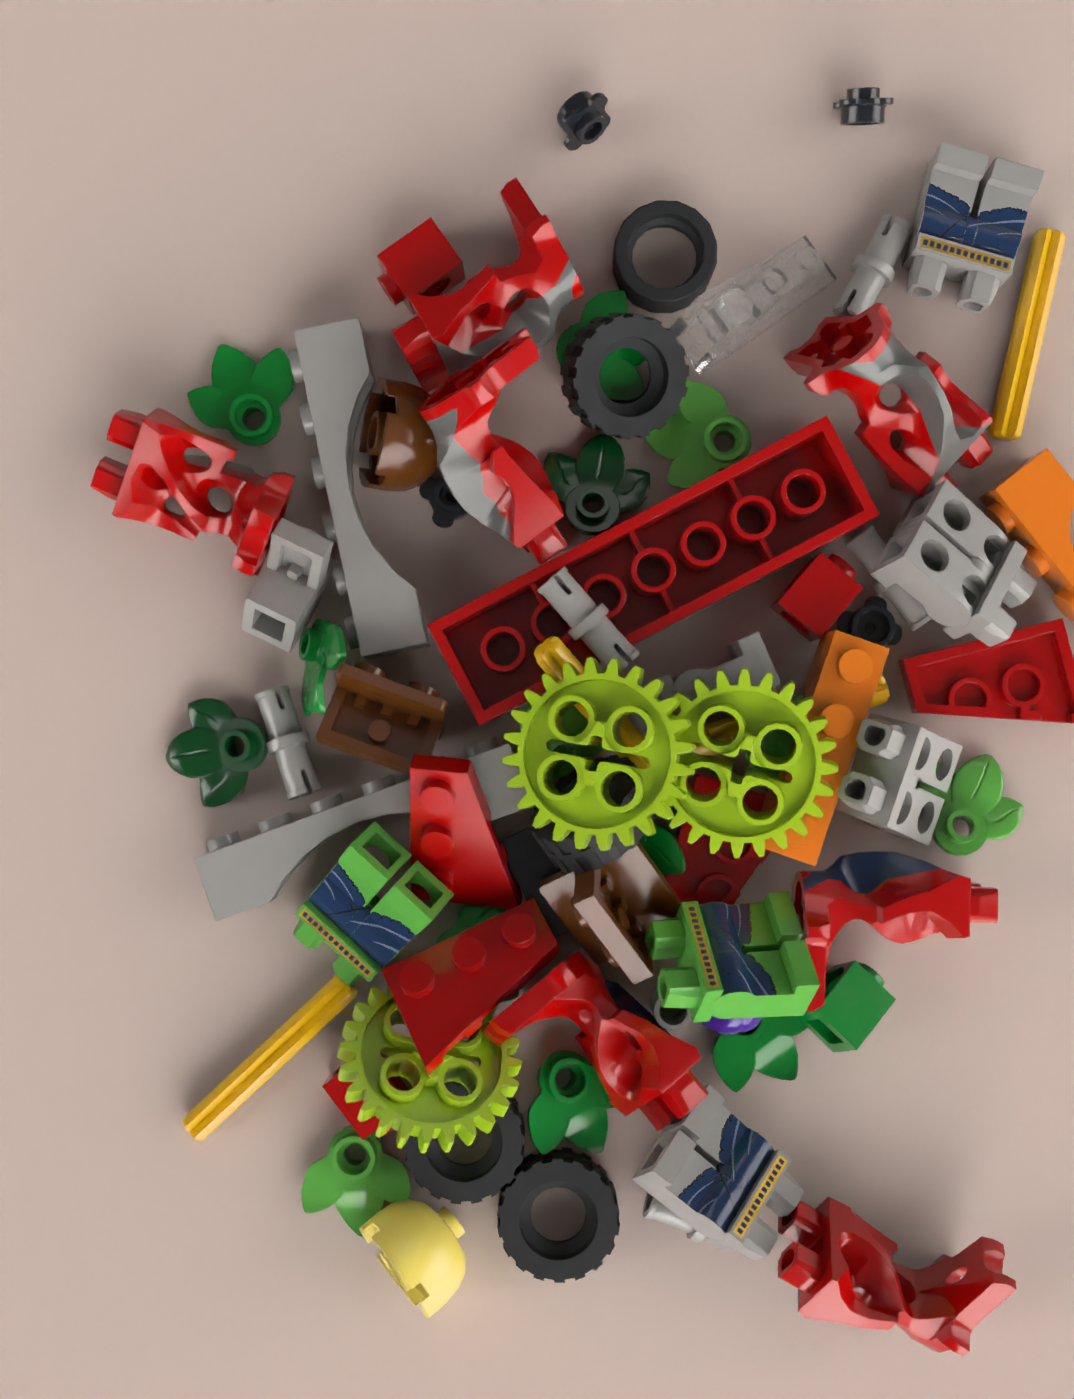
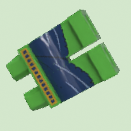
[293,821,454,986]
[645,891,820,1023]

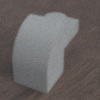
[241,518,336,653]

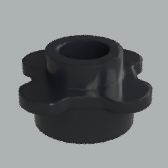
[833,87,894,126]
[557,91,611,151]
[419,476,470,528]
[837,596,902,646]

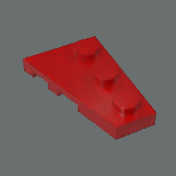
[898,618,1074,724]
[410,754,522,909]
[664,773,771,905]
[381,898,560,1075]

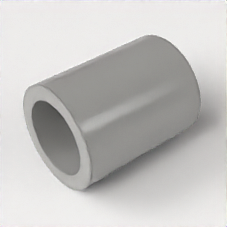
[650,988,692,1031]

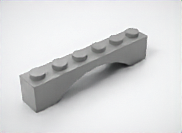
[288,317,430,659]
[193,736,527,922]

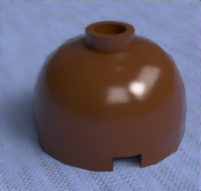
[359,378,437,491]

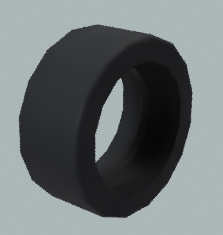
[612,200,717,313]

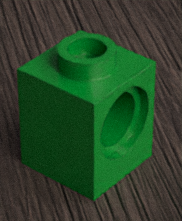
[796,960,896,1053]

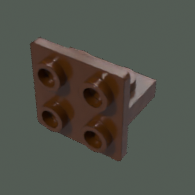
[316,662,448,776]
[539,842,682,985]

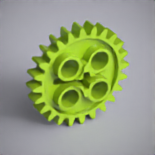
[502,657,696,851]
[645,667,838,859]
[337,985,523,1153]

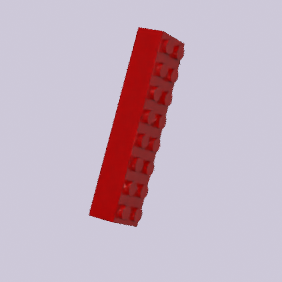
[427,415,880,726]

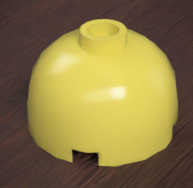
[359,1199,466,1318]

